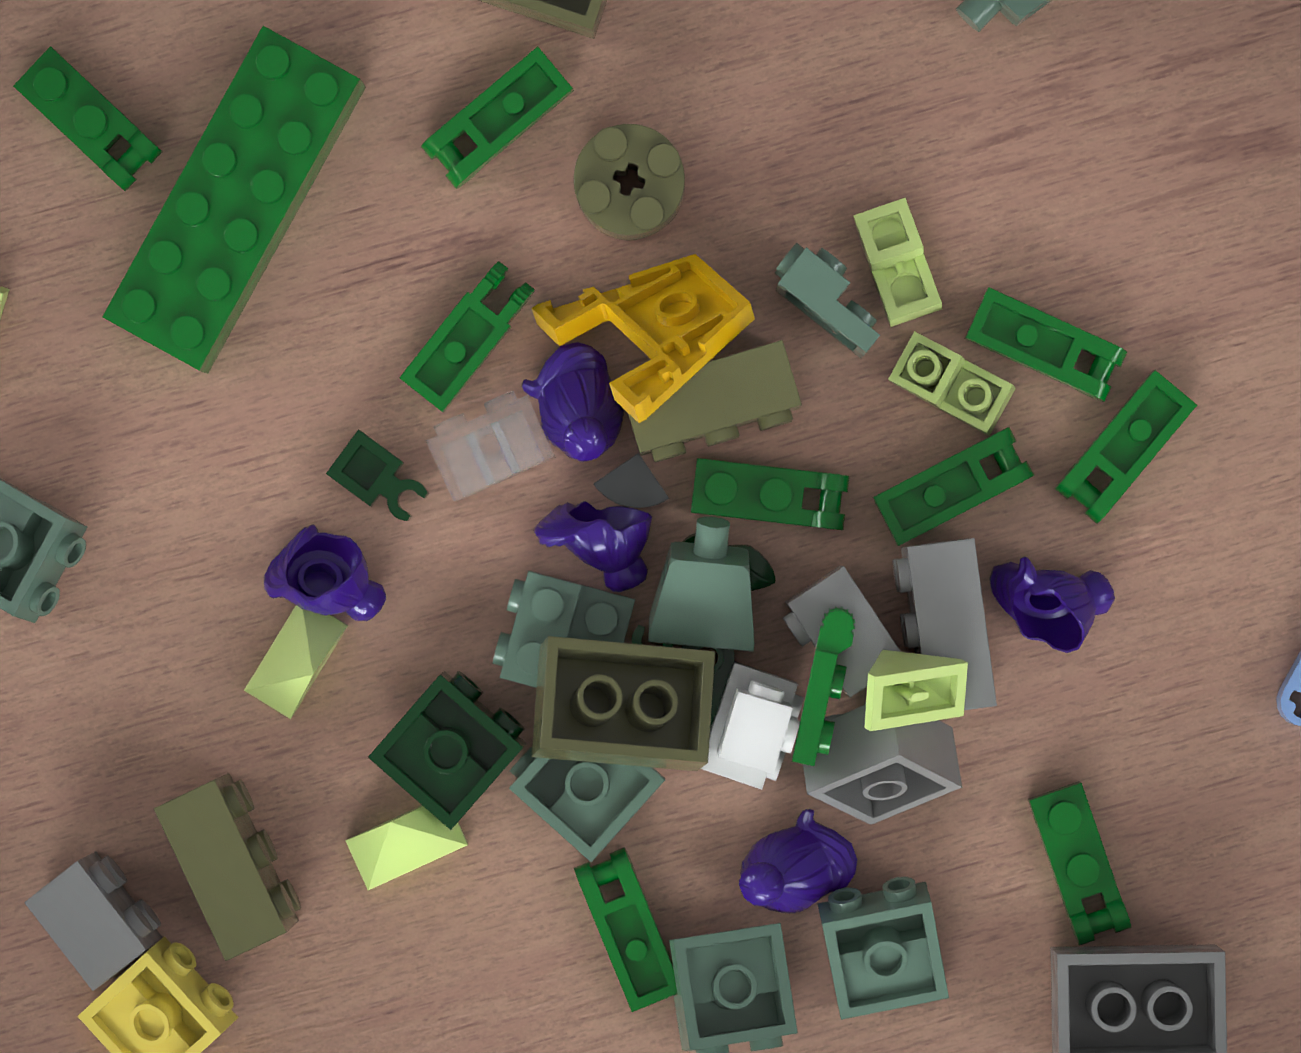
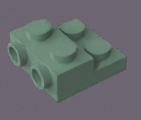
[775,243,880,358]
[0,478,88,623]
[492,571,636,688]
[509,747,665,862]
[817,877,949,1020]
[669,923,798,1053]

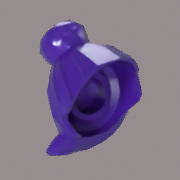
[522,342,624,462]
[533,501,652,592]
[264,524,386,621]
[989,557,1115,653]
[739,809,857,914]

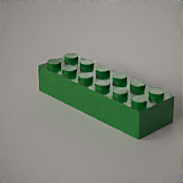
[102,26,366,374]

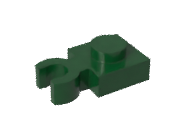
[326,429,429,521]

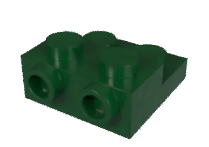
[368,671,527,830]

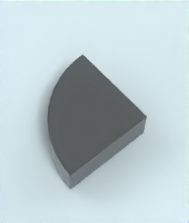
[594,453,670,508]

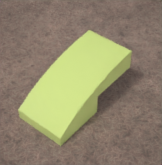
[853,198,942,327]

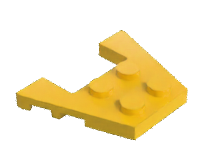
[532,254,755,423]

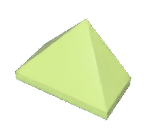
[244,605,349,719]
[864,650,968,731]
[345,805,468,890]

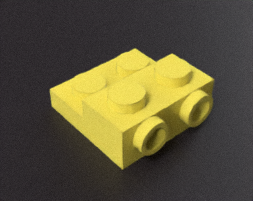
[77,936,239,1053]

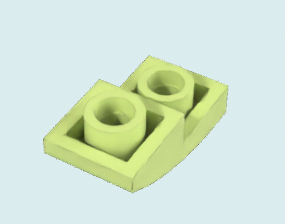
[888,331,1016,436]

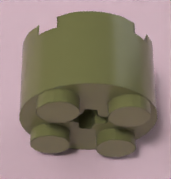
[574,124,685,241]

